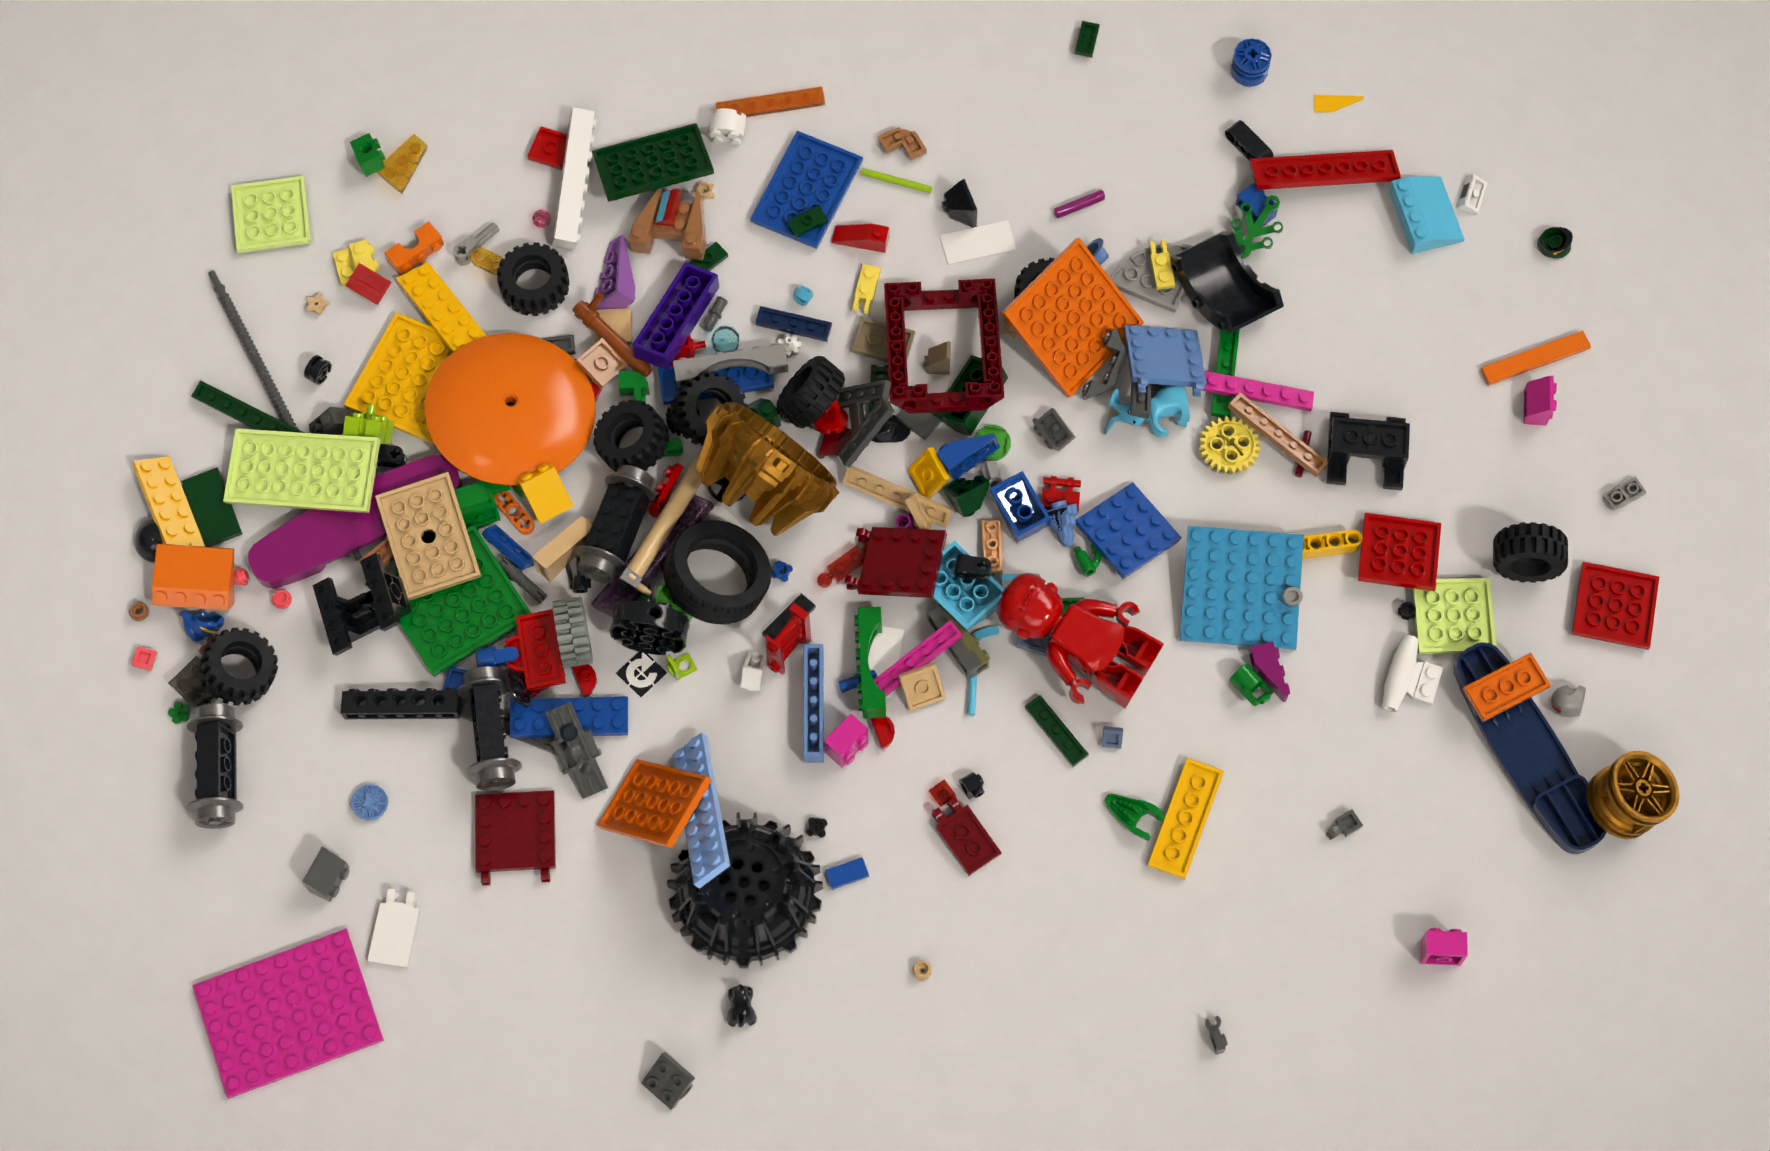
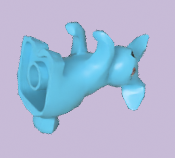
[1105,385,1190,437]

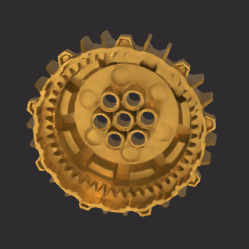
[695,402,839,536]

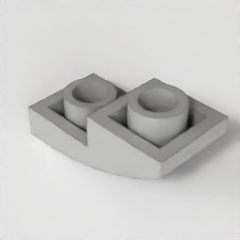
[1603,477,1646,511]

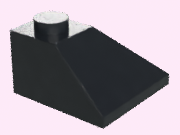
[941,179,977,228]

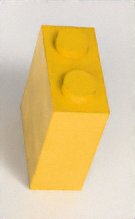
[517,463,574,524]

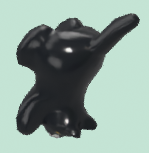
[727,984,757,1027]

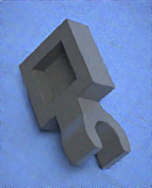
[1326,809,1363,840]
[1205,1016,1228,1055]

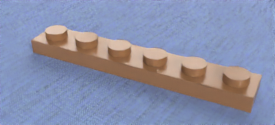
[1228,392,1329,477]

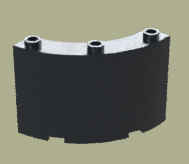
[1170,231,1284,333]

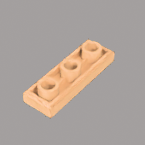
[982,520,1003,574]

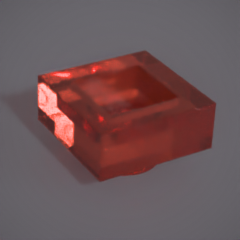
[928,779,956,807]

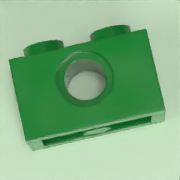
[350,133,386,177]

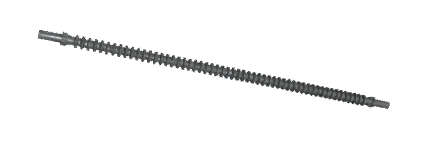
[208,270,362,561]

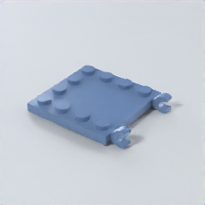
[1123,325,1206,397]

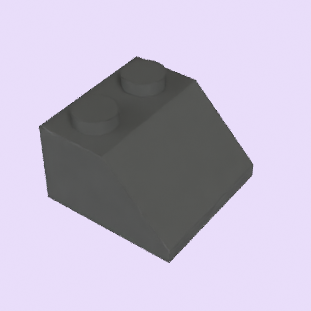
[302,847,350,902]

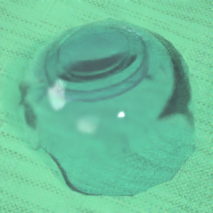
[711,325,739,353]

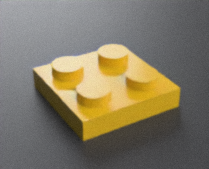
[908,447,950,499]

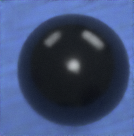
[134,519,163,562]

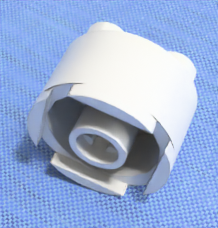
[708,108,746,145]

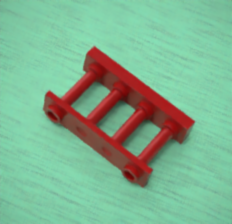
[765,603,811,675]

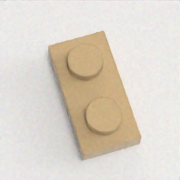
[905,492,932,529]

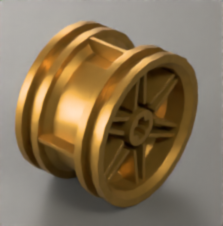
[1586,751,1680,839]

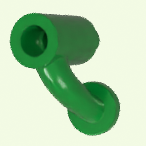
[1073,544,1102,577]

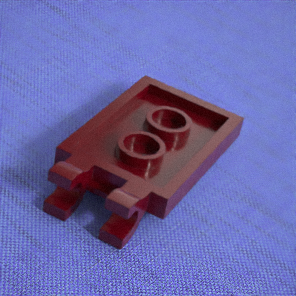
[931,796,1002,876]

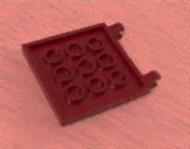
[844,527,947,598]
[475,790,556,886]

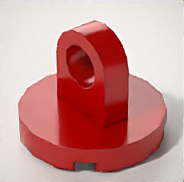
[812,400,848,434]

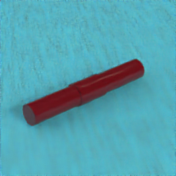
[1295,430,1312,478]

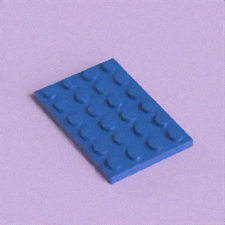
[751,131,863,249]

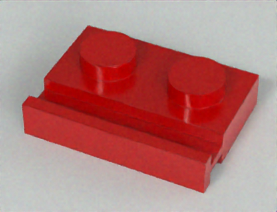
[345,263,392,305]

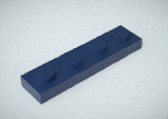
[755,306,832,342]

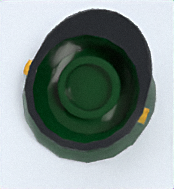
[1538,227,1573,259]

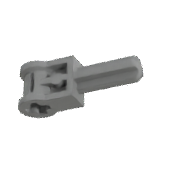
[453,223,499,266]

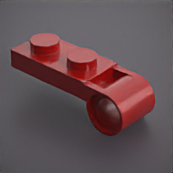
[648,463,684,518]

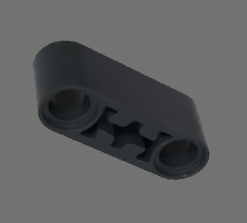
[1225,120,1274,161]

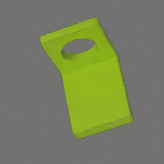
[666,654,697,680]

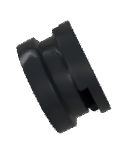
[304,355,332,385]

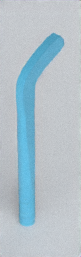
[968,626,999,716]

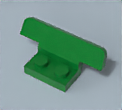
[454,481,510,529]

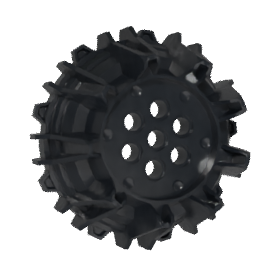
[667,812,823,968]

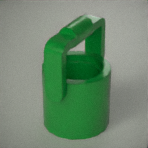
[1229,663,1273,706]

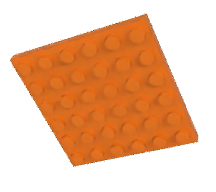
[1001,238,1144,397]

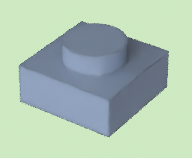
[1102,726,1123,749]

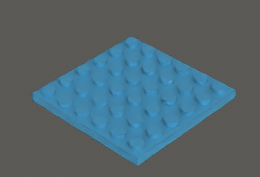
[1180,526,1304,650]

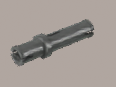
[499,557,547,604]

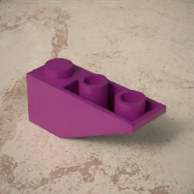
[1248,642,1290,702]

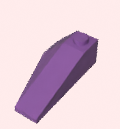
[594,235,635,310]

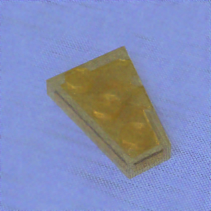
[376,134,428,194]

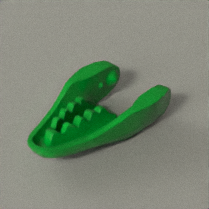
[1105,794,1165,841]

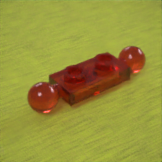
[817,540,869,588]

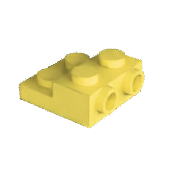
[332,239,380,287]

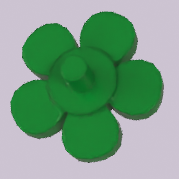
[168,702,190,724]

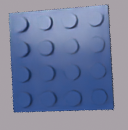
[1075,482,1182,579]

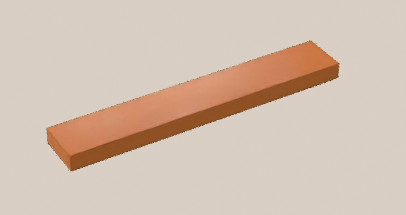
[1481,331,1591,386]

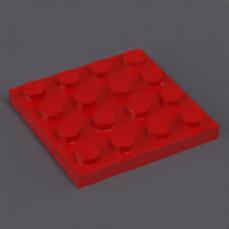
[1358,513,1441,592]
[1571,562,1659,650]

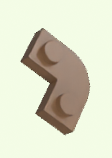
[878,127,927,160]

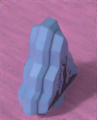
[1047,500,1078,547]

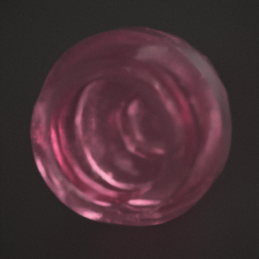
[532,209,551,228]

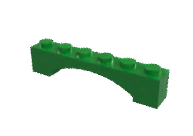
[854,607,886,718]

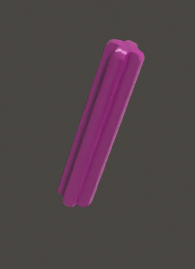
[1054,190,1105,218]

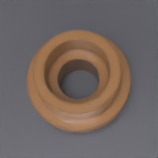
[129,602,149,621]

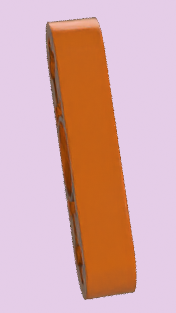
[493,491,535,535]

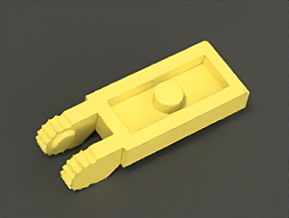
[1149,240,1175,290]
[853,264,881,314]

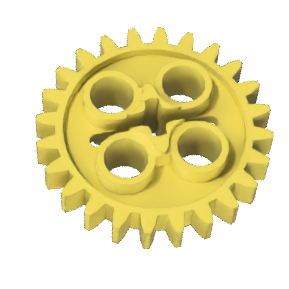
[1199,416,1261,476]

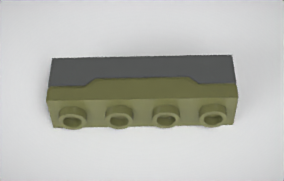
[927,605,990,679]

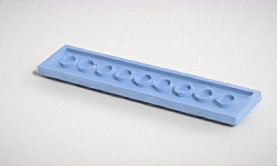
[672,732,730,889]

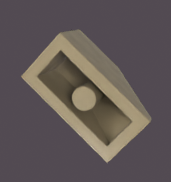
[924,341,951,374]

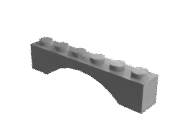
[673,343,788,389]

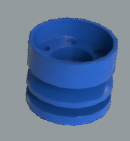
[1231,38,1272,87]

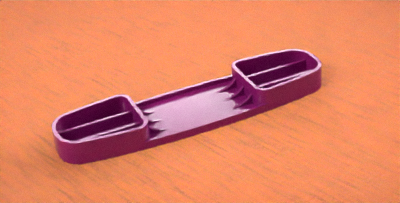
[248,454,462,589]

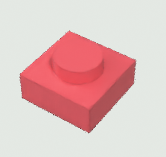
[131,647,158,671]

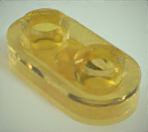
[471,248,503,275]

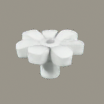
[778,334,802,357]

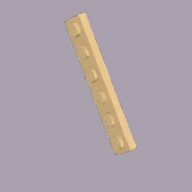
[842,465,953,528]

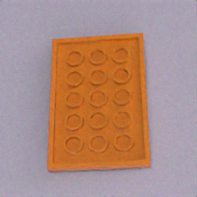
[597,759,712,849]

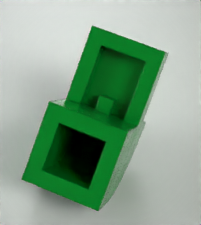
[619,371,650,403]

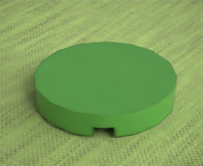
[975,425,1011,461]

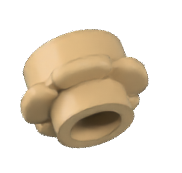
[912,960,932,980]

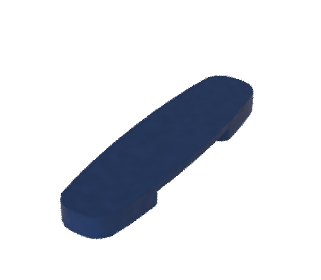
[1453,642,1607,854]

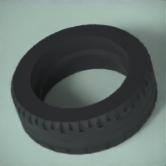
[663,520,772,625]

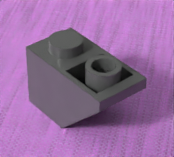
[309,407,350,435]

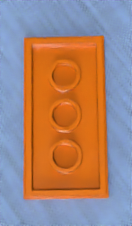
[1463,653,1551,722]

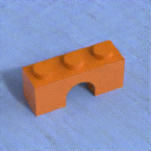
[384,221,444,276]

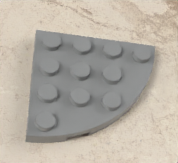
[1110,244,1192,313]

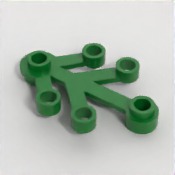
[1231,195,1283,259]

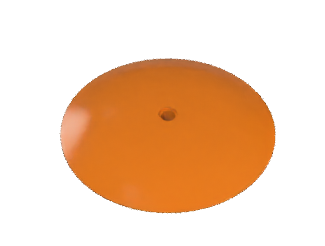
[425,333,596,485]

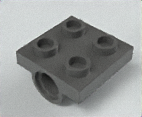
[641,1052,695,1110]

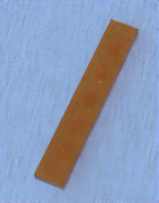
[716,87,825,117]

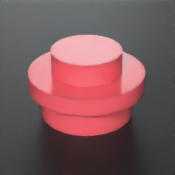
[234,567,249,586]
[272,590,292,609]

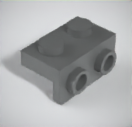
[1032,407,1076,451]

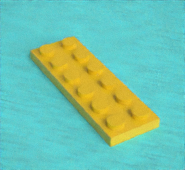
[396,262,487,353]
[132,456,206,547]
[1148,758,1224,880]

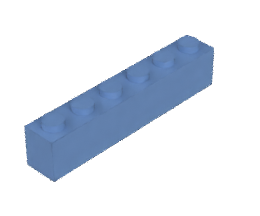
[804,644,824,763]

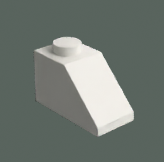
[741,650,767,691]

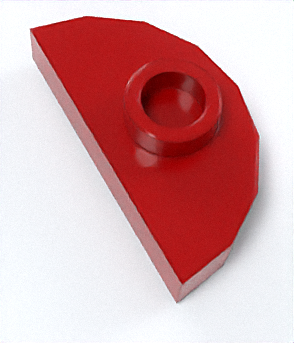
[572,664,597,697]
[870,717,895,750]

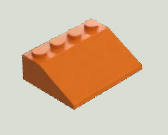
[152,544,234,610]

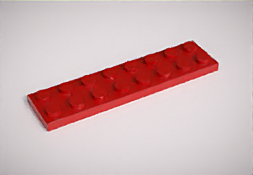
[1250,150,1401,190]

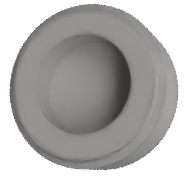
[1282,586,1303,607]

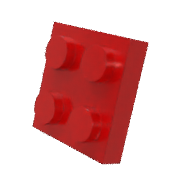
[527,126,567,170]

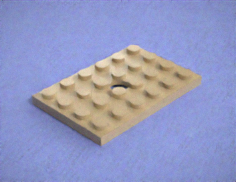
[375,472,482,601]

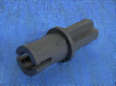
[702,296,728,332]

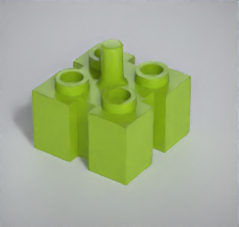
[343,403,394,444]

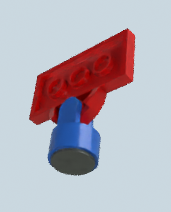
[476,609,566,691]

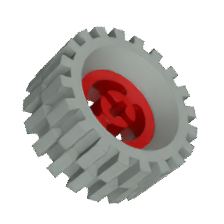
[552,596,593,668]

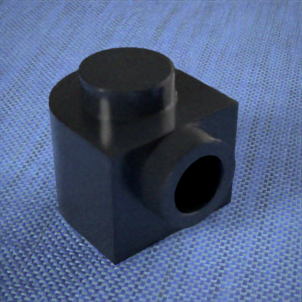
[959,772,985,799]

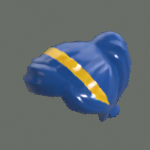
[179,610,224,642]

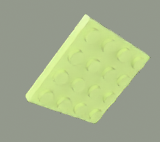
[231,176,311,253]
[1412,578,1497,654]

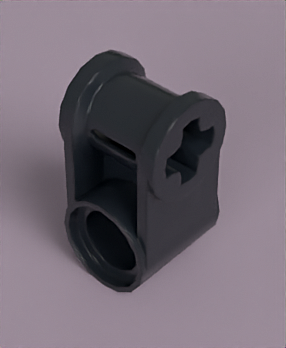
[377,444,407,468]
[954,554,992,580]

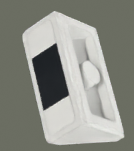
[1456,174,1487,214]

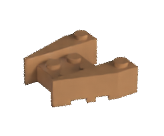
[628,188,707,261]

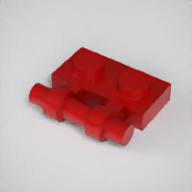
[1041,476,1081,511]

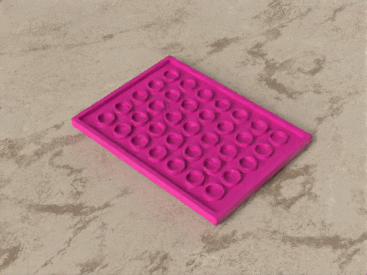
[192,929,384,1099]

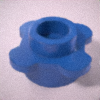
[771,561,793,582]

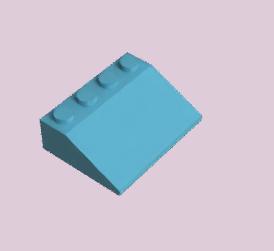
[1389,177,1465,254]
[933,541,1004,631]

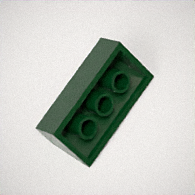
[933,355,1008,436]

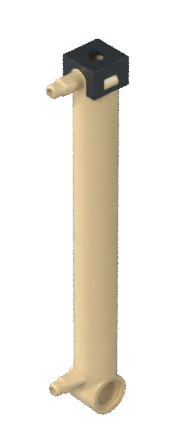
[615,447,723,596]

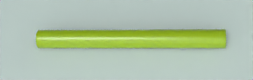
[861,168,932,194]

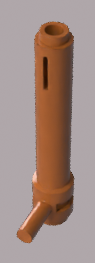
[572,292,653,378]

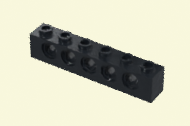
[340,688,462,720]

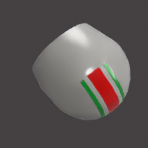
[1551,685,1586,717]

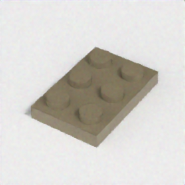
[851,317,915,362]

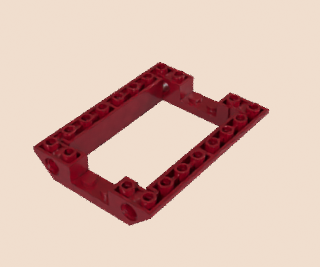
[884,278,1004,414]

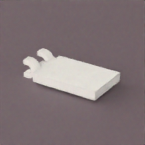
[367,889,420,969]

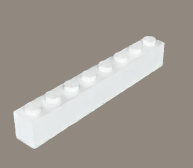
[551,107,597,250]

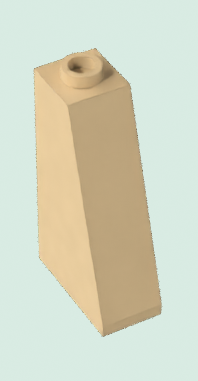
[532,516,593,583]

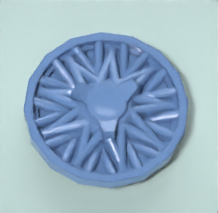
[351,784,388,820]

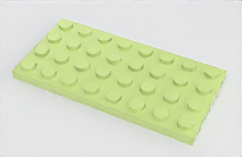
[223,429,381,513]

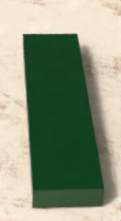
[1025,695,1089,767]

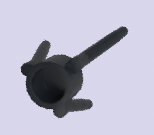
[565,555,591,593]

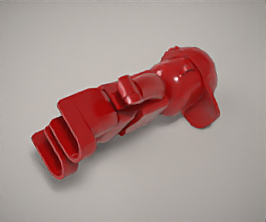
[996,573,1164,708]

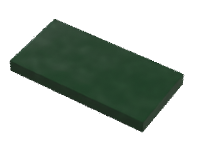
[182,467,243,547]

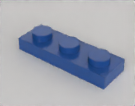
[482,525,534,570]

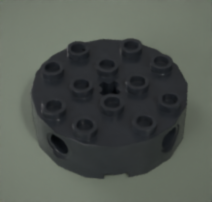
[610,598,690,655]

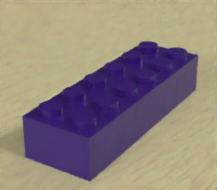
[632,262,719,370]

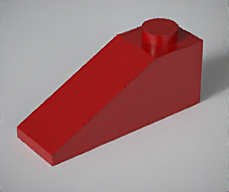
[832,224,889,253]

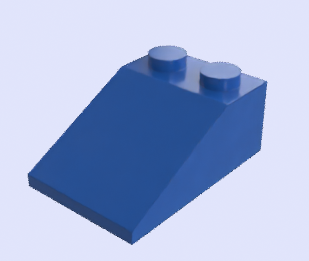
[937,434,1000,480]
[989,471,1051,543]

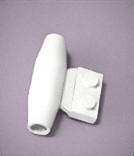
[1382,635,1443,712]

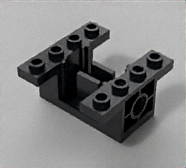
[1326,412,1410,490]
[312,553,412,656]

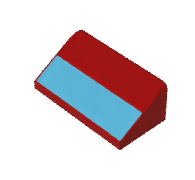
[655,189,681,226]

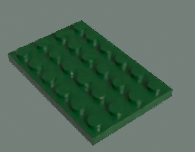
[592,123,714,202]

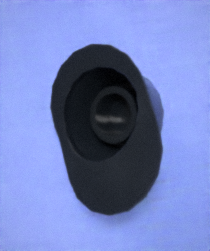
[872,415,911,443]

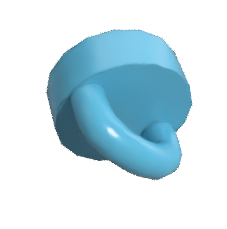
[794,285,813,306]

